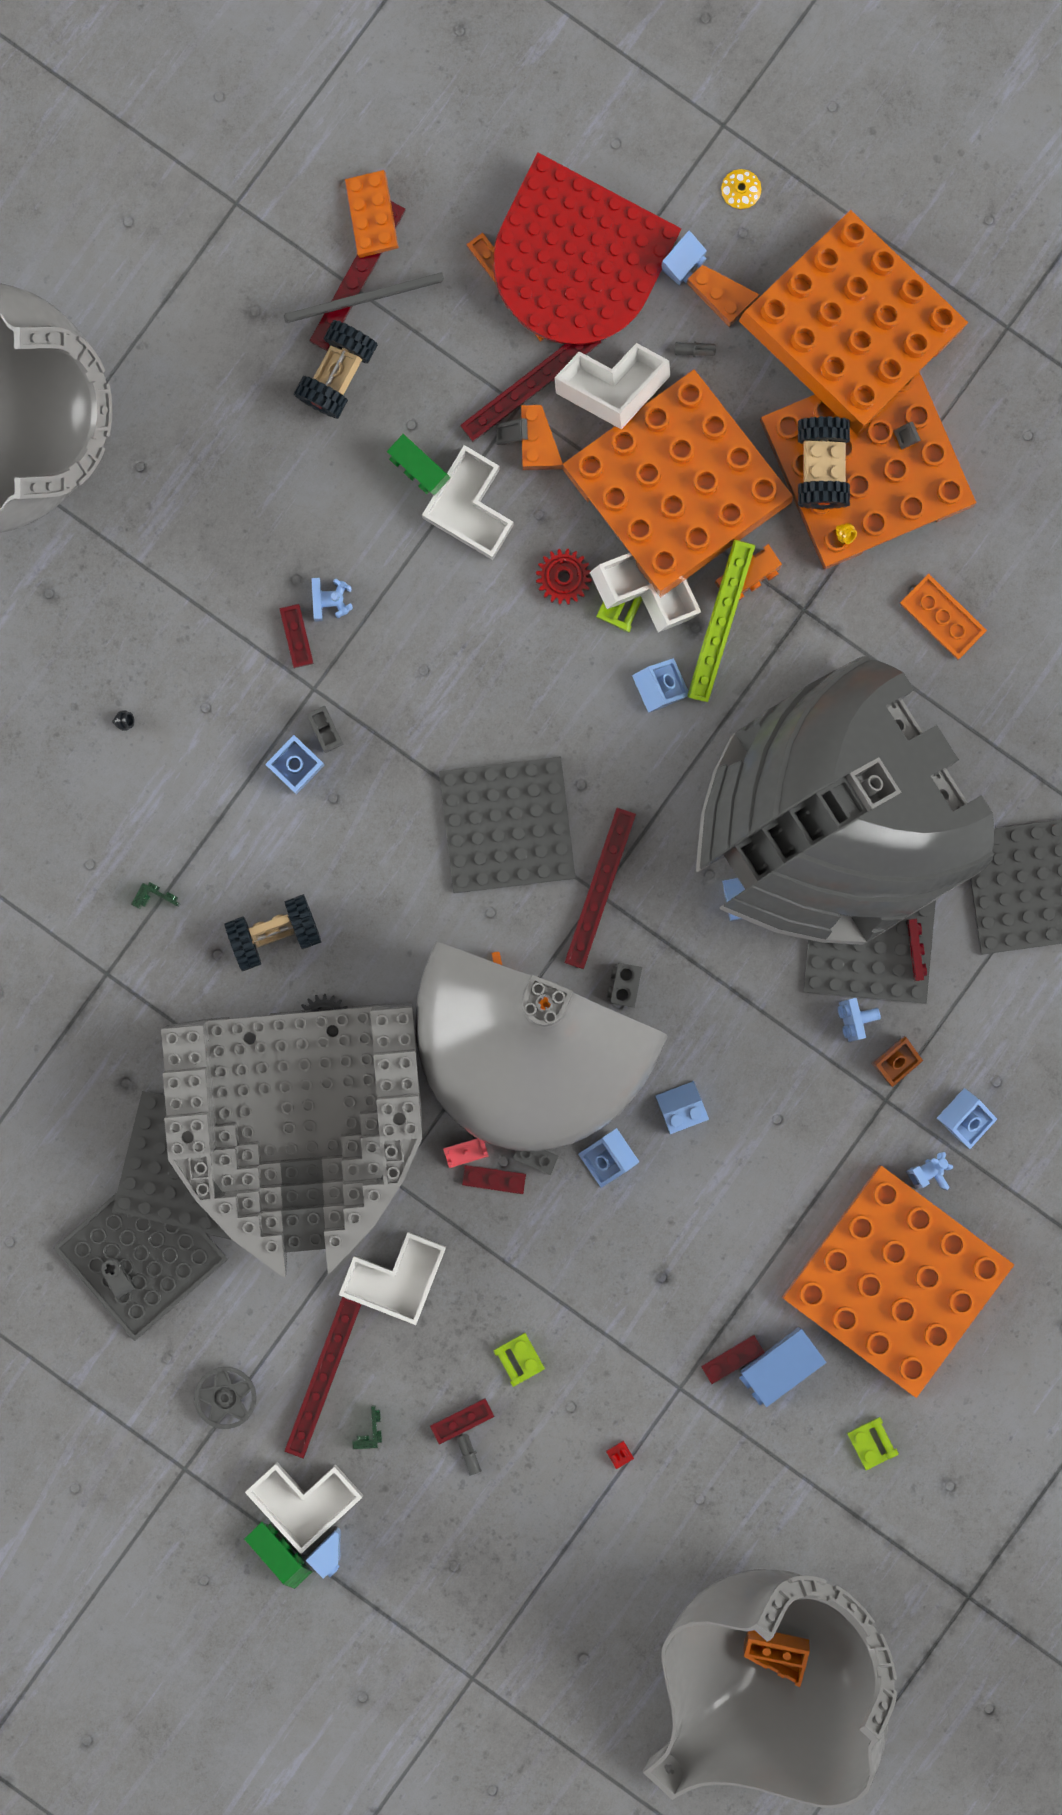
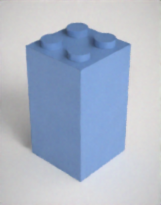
[739,1327,827,1407]

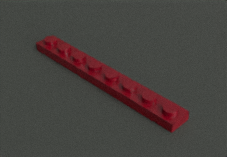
[309,201,406,351]
[460,341,601,442]
[564,808,636,970]
[284,1297,362,1459]

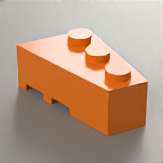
[687,265,760,327]
[521,405,563,470]
[715,544,782,600]
[744,1630,810,1687]

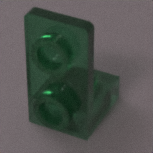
[131,882,180,909]
[352,1405,382,1450]

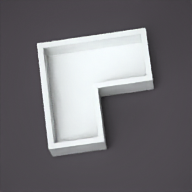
[555,343,670,429]
[422,445,514,560]
[590,553,701,633]
[339,1232,446,1325]
[245,1462,363,1554]

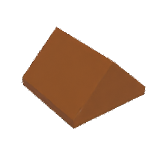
[871,1036,923,1087]

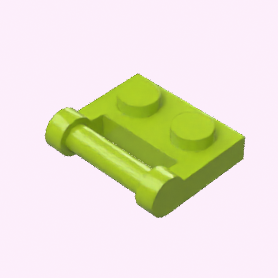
[596,596,643,633]
[493,1333,545,1387]
[847,1417,899,1471]

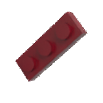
[279,604,314,669]
[907,919,927,981]
[462,1165,526,1194]
[701,1335,765,1384]
[430,1398,495,1445]

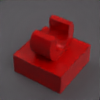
[606,1440,634,1469]

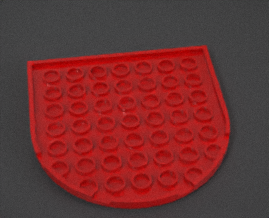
[493,152,681,345]

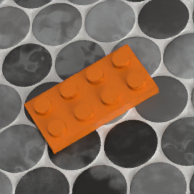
[345,170,399,258]
[899,573,987,660]

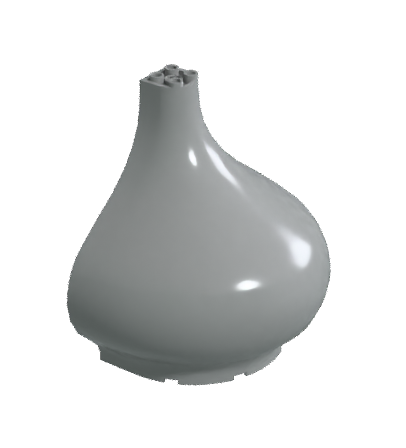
[0,283,112,533]
[415,941,668,1151]
[643,1569,897,1808]

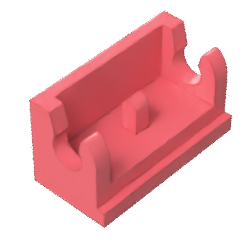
[443,1138,489,1168]

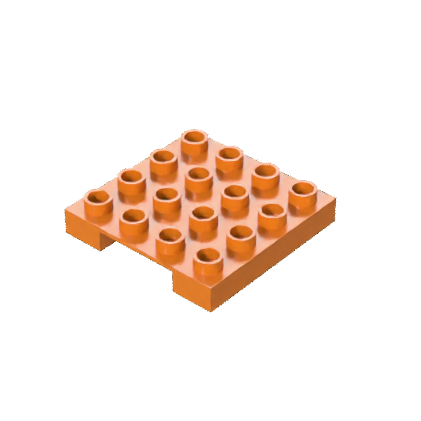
[739,210,968,434]
[563,369,793,598]
[760,371,976,570]
[782,1165,1014,1398]

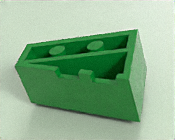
[387,434,451,496]
[244,1522,313,1589]

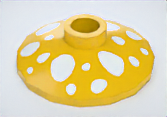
[721,169,762,210]

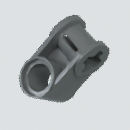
[101,1258,136,1299]

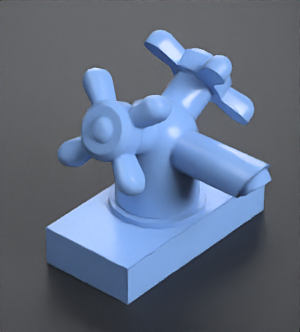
[312,578,353,621]
[905,1152,953,1190]

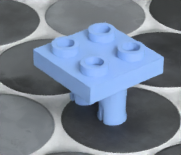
[838,998,881,1042]

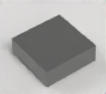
[894,422,921,450]

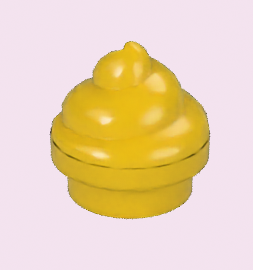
[836,523,857,544]

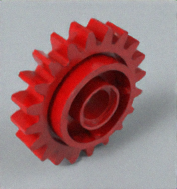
[536,549,592,606]

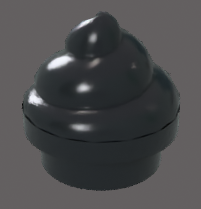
[112,710,134,731]

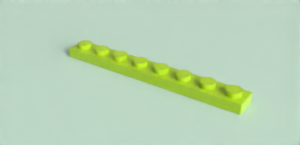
[687,539,755,702]

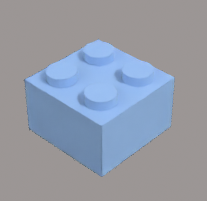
[265,735,325,795]

